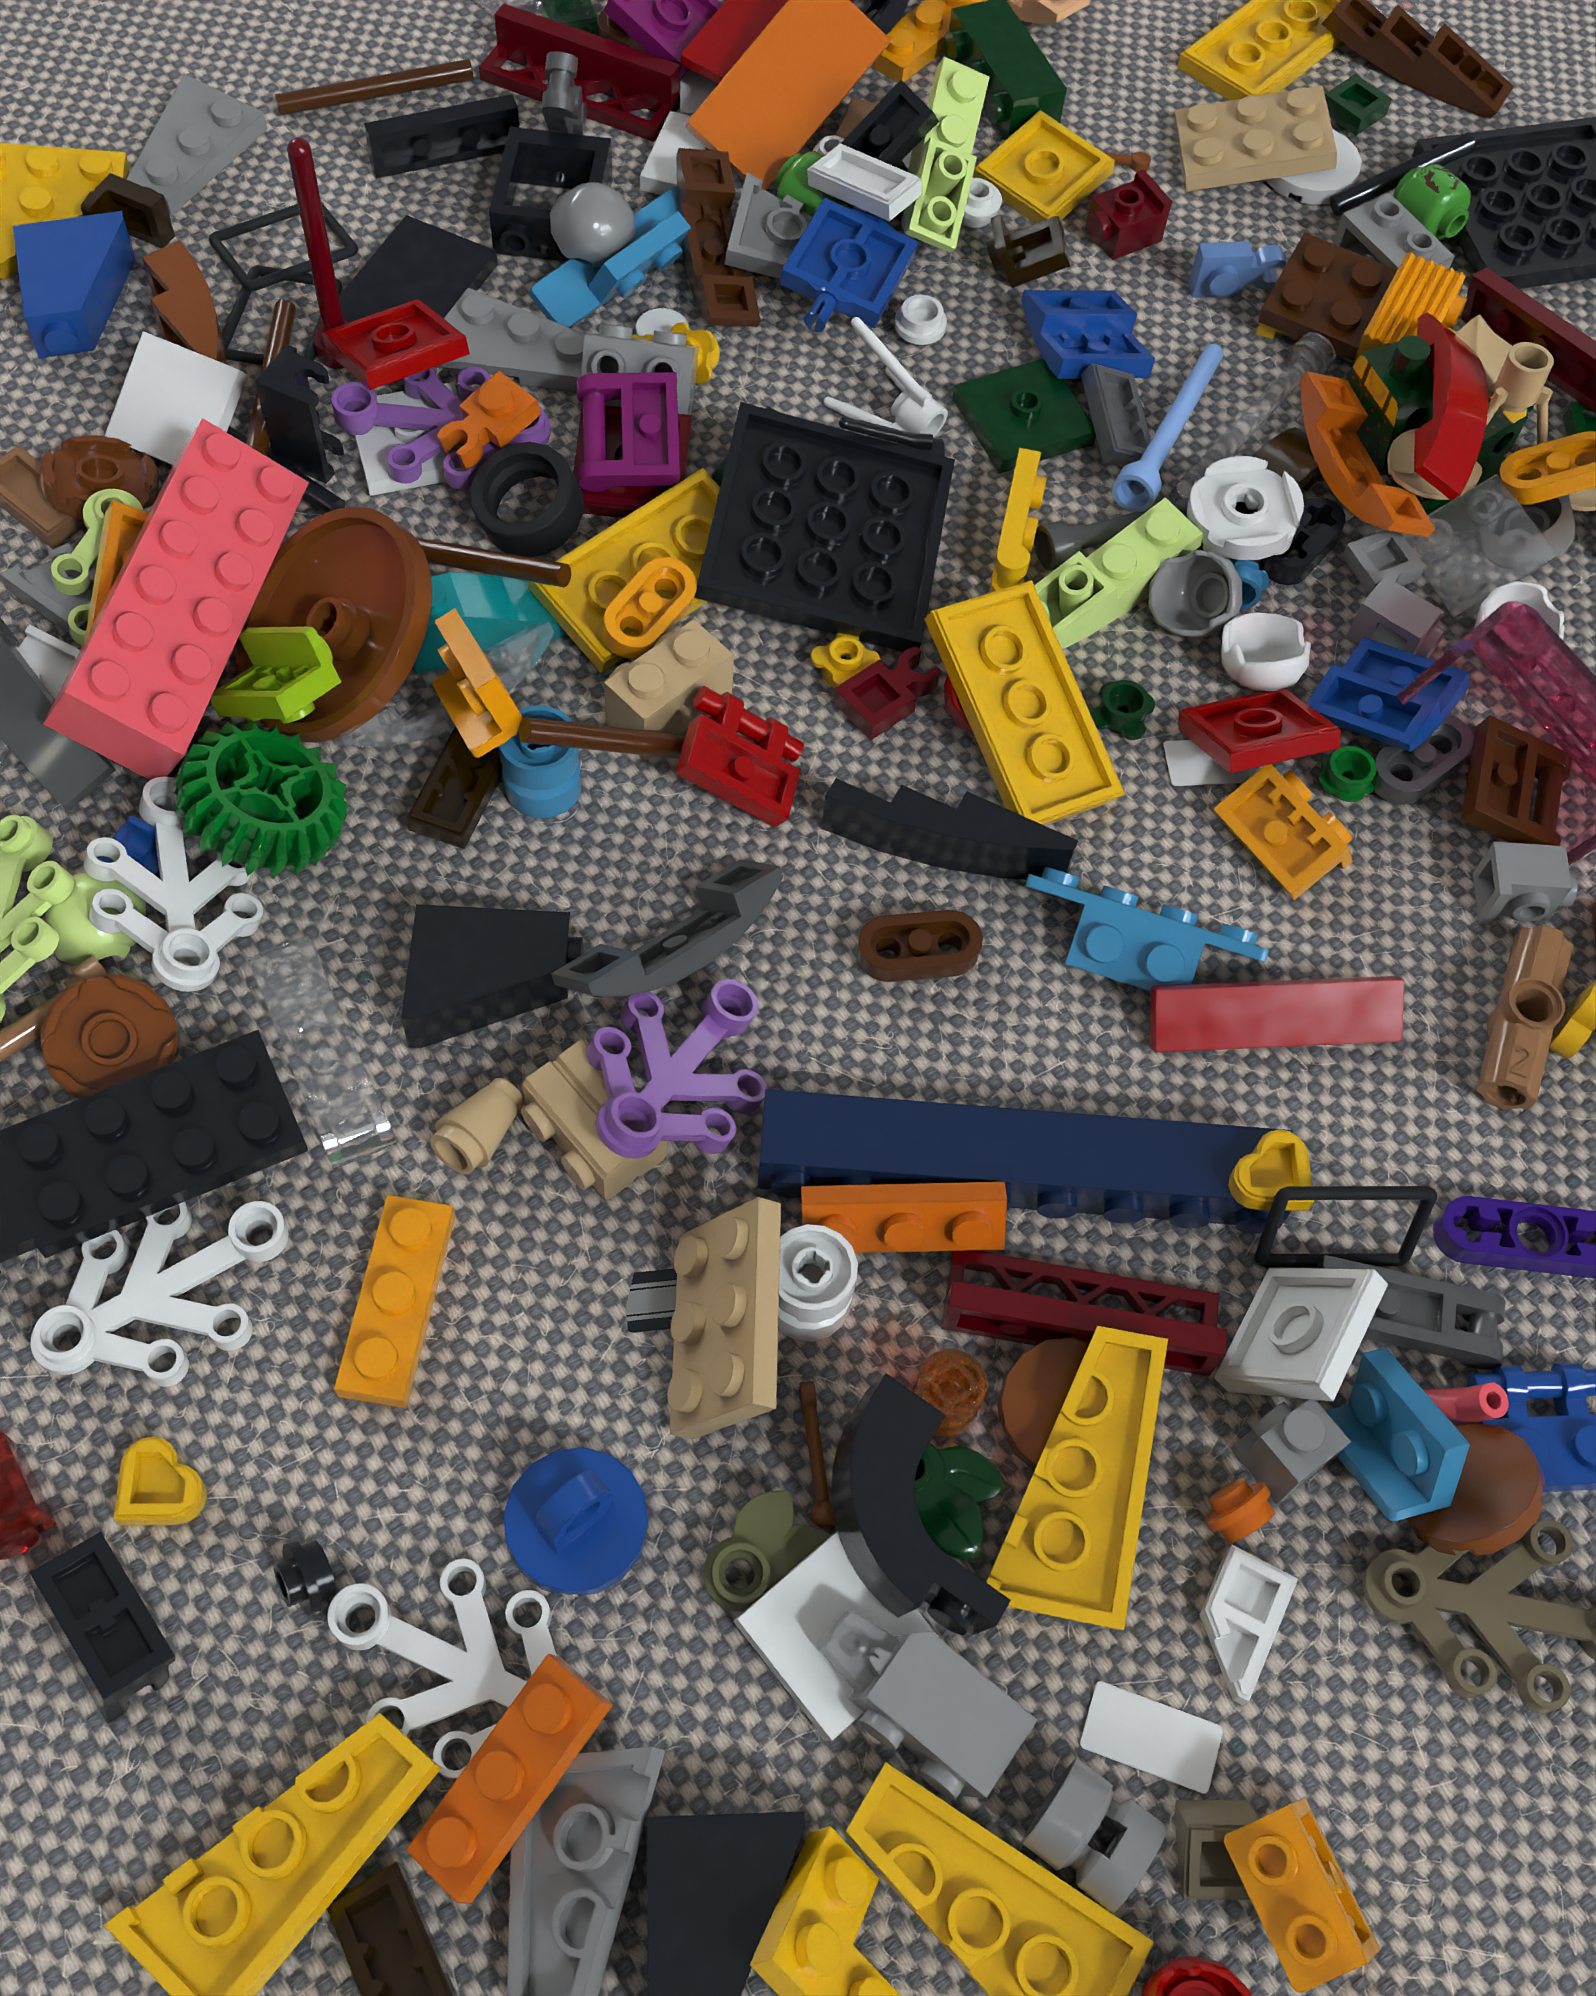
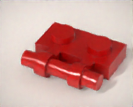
[675,686,804,828]

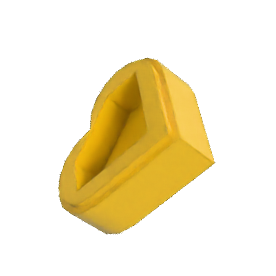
[1549,980,1596,1059]
[1228,1129,1314,1211]
[113,1436,207,1526]

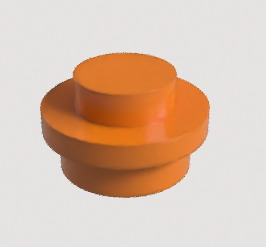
[1205,1478,1275,1543]

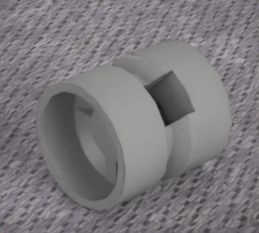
[1021,1758,1168,1913]

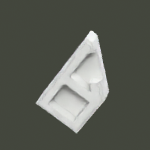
[1199,1545,1298,1705]

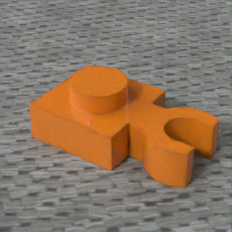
[437,370,541,469]

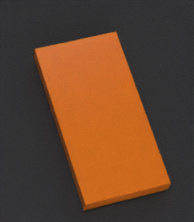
[685,0,891,191]

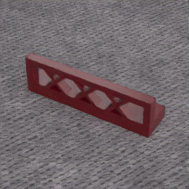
[479,3,680,142]
[1461,268,1596,414]
[941,1250,1227,1376]

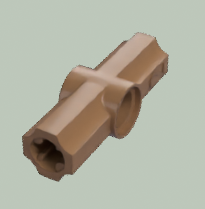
[1476,925,1573,1111]

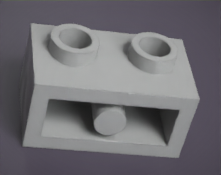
[1332,193,1455,270]
[579,324,699,415]

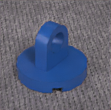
[504,1447,648,1596]

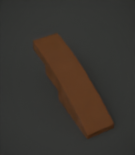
[1321,0,1514,119]

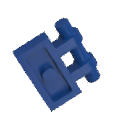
[1467,1362,1596,1492]

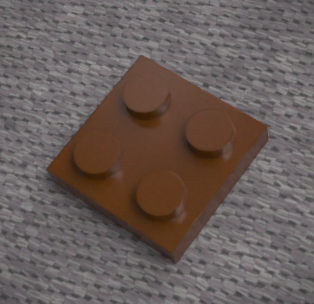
[1258,232,1397,361]

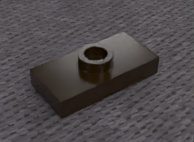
[406,726,502,849]
[327,1862,457,1996]

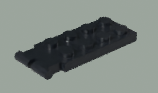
[0,1030,309,1274]

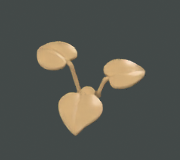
[1387,315,1596,511]

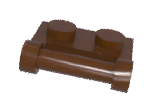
[1461,715,1572,846]

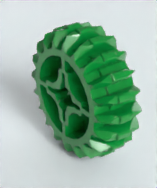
[174,720,348,879]

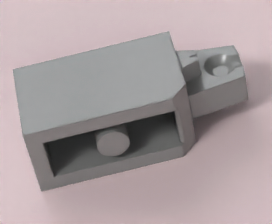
[819,1611,1037,1800]

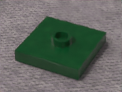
[952,359,1096,474]

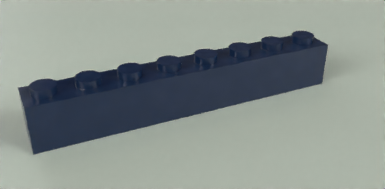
[758,1089,1293,1234]

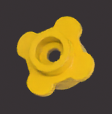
[671,322,720,384]
[811,633,880,688]

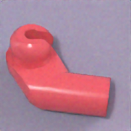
[1423,1382,1509,1426]

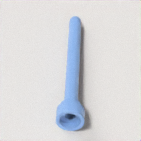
[1112,344,1223,512]

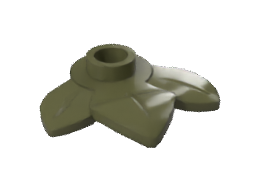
[703,1490,831,1612]

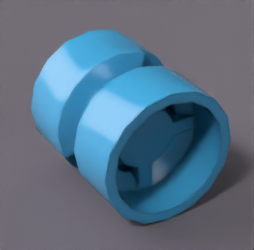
[499,705,581,818]

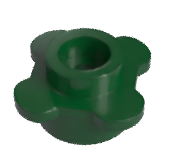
[1091,680,1155,740]

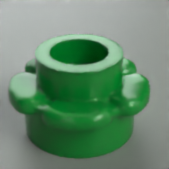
[1319,746,1377,802]

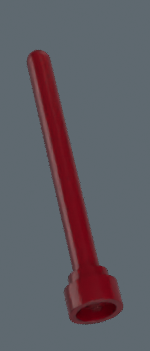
[287,137,348,369]

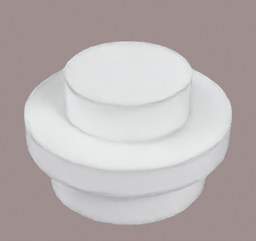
[894,295,947,345]

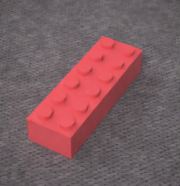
[43,418,309,780]

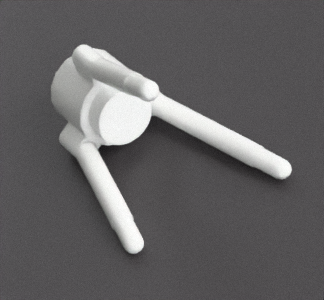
[824,317,948,437]

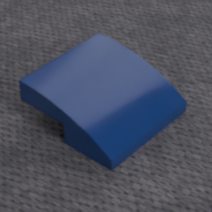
[1021,290,1155,379]
[1306,637,1470,752]

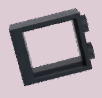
[489,127,613,262]

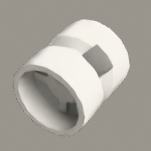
[778,1224,858,1342]

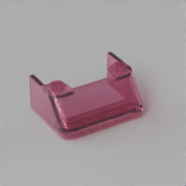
[1396,601,1596,866]

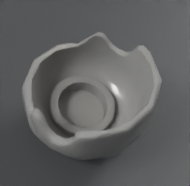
[550,182,635,268]
[1148,550,1242,638]

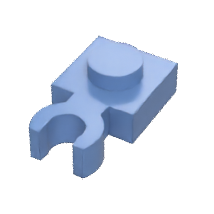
[1188,241,1286,298]

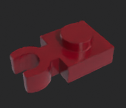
[833,647,941,740]

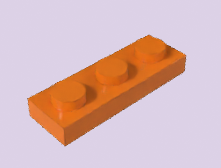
[801,1182,1007,1253]
[406,1654,613,1904]

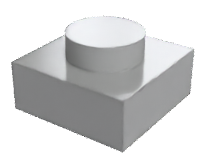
[1343,530,1424,594]

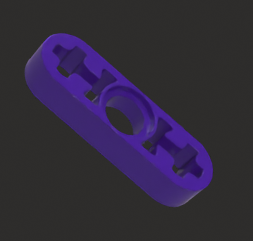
[1433,1196,1596,1279]

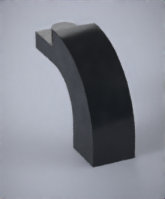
[831,1373,1011,1635]

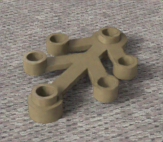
[1363,1519,1596,1714]

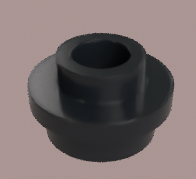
[274,1540,336,1615]

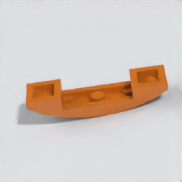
[1301,371,1435,537]

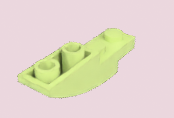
[904,57,990,253]
[1034,497,1203,649]

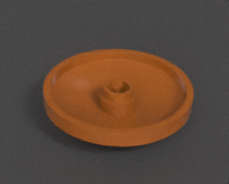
[237,507,432,743]

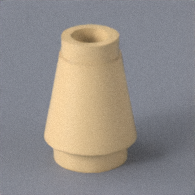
[430,1078,524,1174]

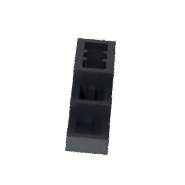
[821,778,1079,880]

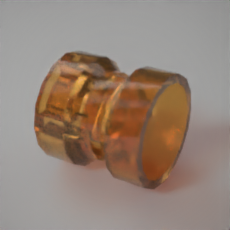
[913,1349,987,1437]

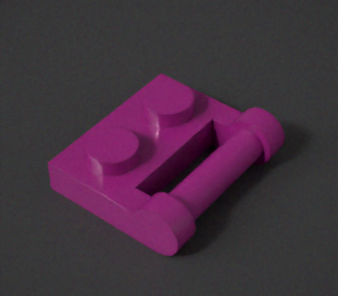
[576,372,680,492]

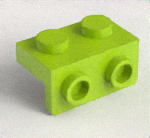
[210,627,341,723]

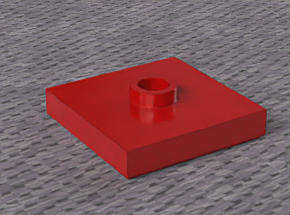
[322,299,470,390]
[1178,688,1341,773]

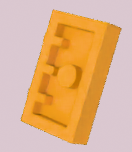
[432,608,524,758]
[1213,764,1353,900]
[1224,1797,1380,1993]

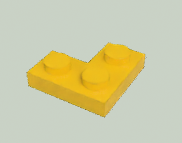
[750,1826,901,1996]

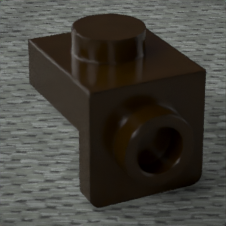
[81,173,175,248]
[986,214,1071,288]

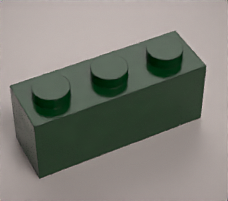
[944,0,1067,140]

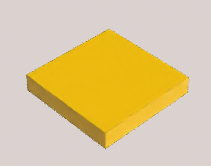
[974,110,1115,224]

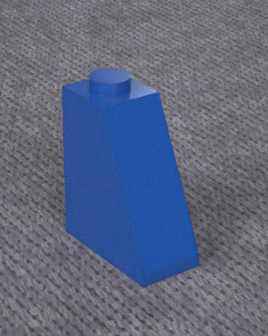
[13,211,135,359]

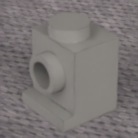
[1345,569,1446,658]
[1473,842,1578,925]
[1231,1399,1351,1504]

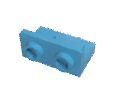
[1325,1348,1470,1521]

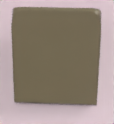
[1175,1800,1258,1900]

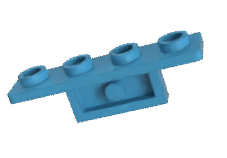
[529,186,691,328]
[1025,867,1269,991]

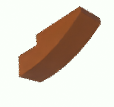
[142,240,227,365]

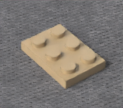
[1175,86,1337,192]
[667,1197,781,1439]

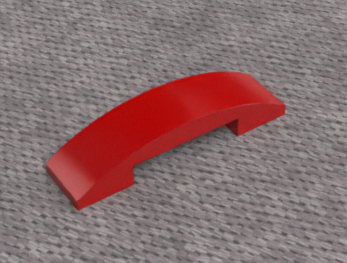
[1414,312,1489,501]

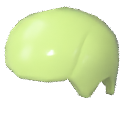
[45,872,146,966]

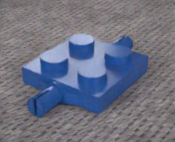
[779,198,919,332]

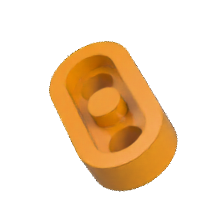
[1500,431,1596,505]
[601,557,697,659]

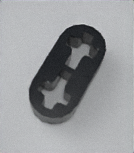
[1261,497,1346,585]

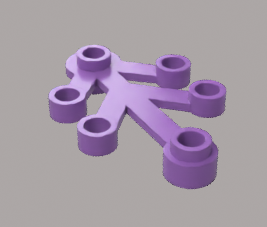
[331,367,551,489]
[586,979,768,1158]

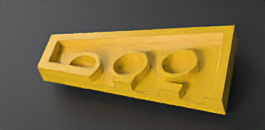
[986,1326,1168,1631]
[103,1713,442,1996]
[844,1762,1154,1996]

